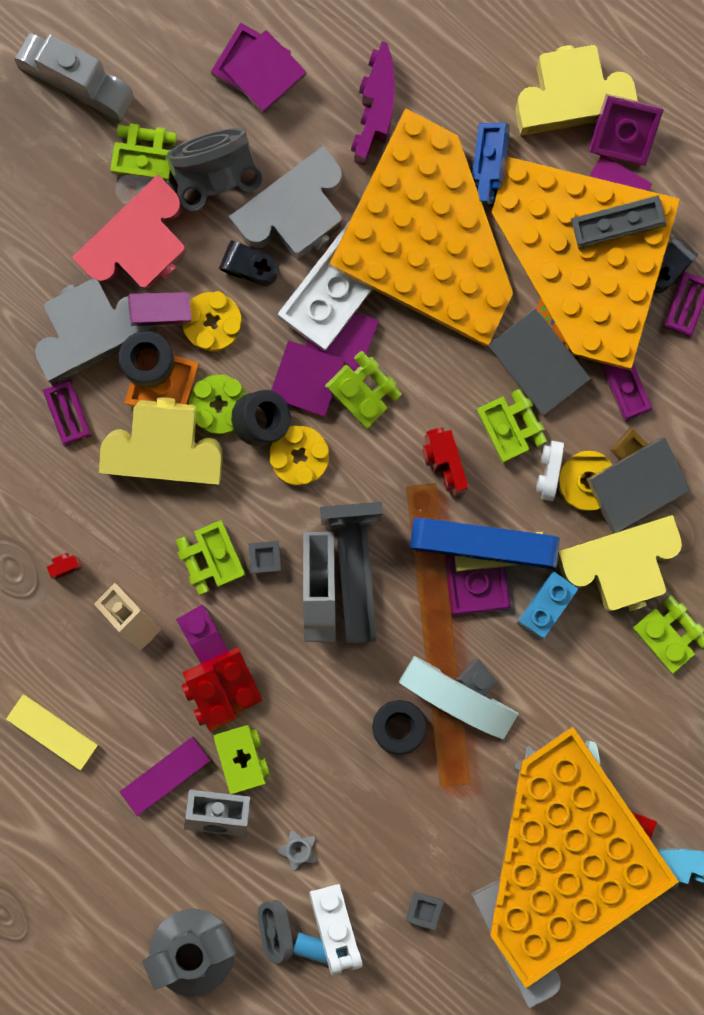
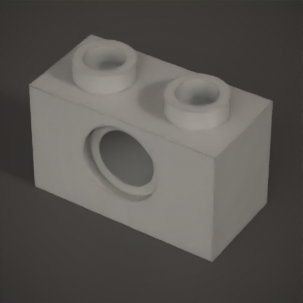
[184,790,250,837]

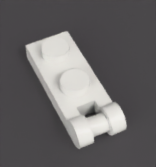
[309,884,363,976]

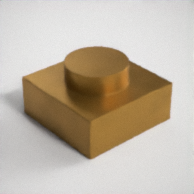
[610,428,649,460]

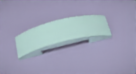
[399,656,519,739]

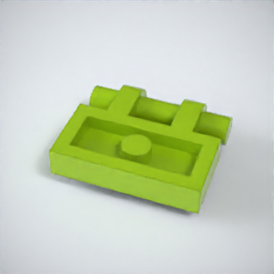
[110,123,177,182]
[325,351,402,429]
[476,388,548,463]
[175,520,245,596]
[632,595,704,674]

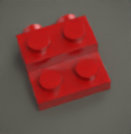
[422,427,468,498]
[181,647,263,732]

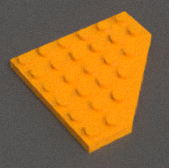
[328,108,513,347]
[491,157,680,371]
[490,727,679,988]

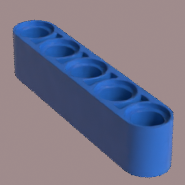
[409,518,560,569]

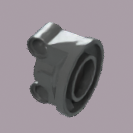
[166,128,263,211]
[142,908,237,996]

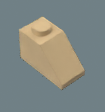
[94,583,161,651]

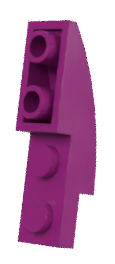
[351,41,395,165]

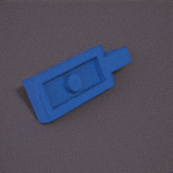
[472,122,510,206]

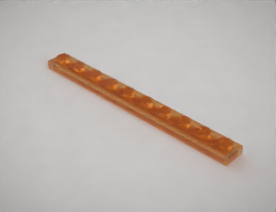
[406,483,471,787]

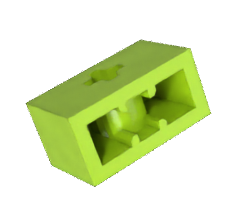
[213,725,270,794]

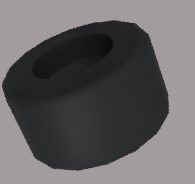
[119,331,174,388]
[231,389,291,446]
[372,700,427,755]

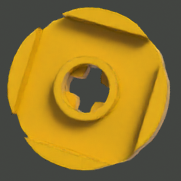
[182,291,242,352]
[270,426,329,486]
[558,451,613,511]

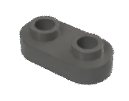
[258,900,293,964]

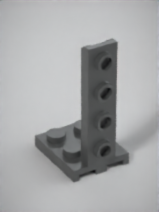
[320,502,383,644]

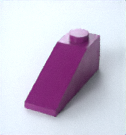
[176,604,229,663]

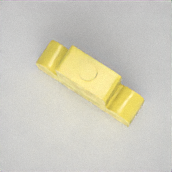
[515,45,638,136]
[99,398,223,485]
[557,515,682,612]

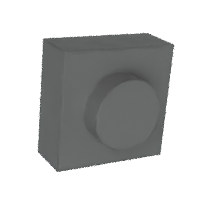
[248,541,281,574]
[455,659,497,696]
[405,891,444,930]

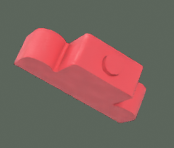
[72,175,187,289]

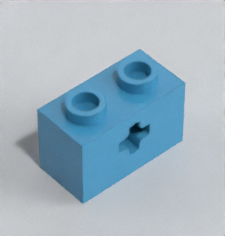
[516,571,578,640]

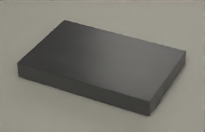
[488,308,591,416]
[586,437,690,533]

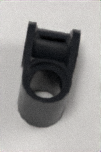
[654,236,699,293]
[219,240,278,286]

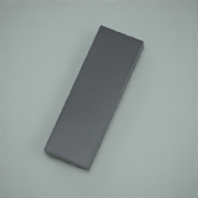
[571,195,666,249]

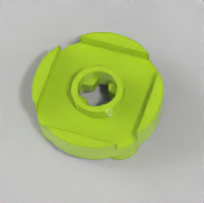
[189,375,247,435]

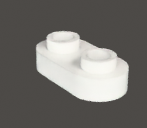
[536,441,564,501]

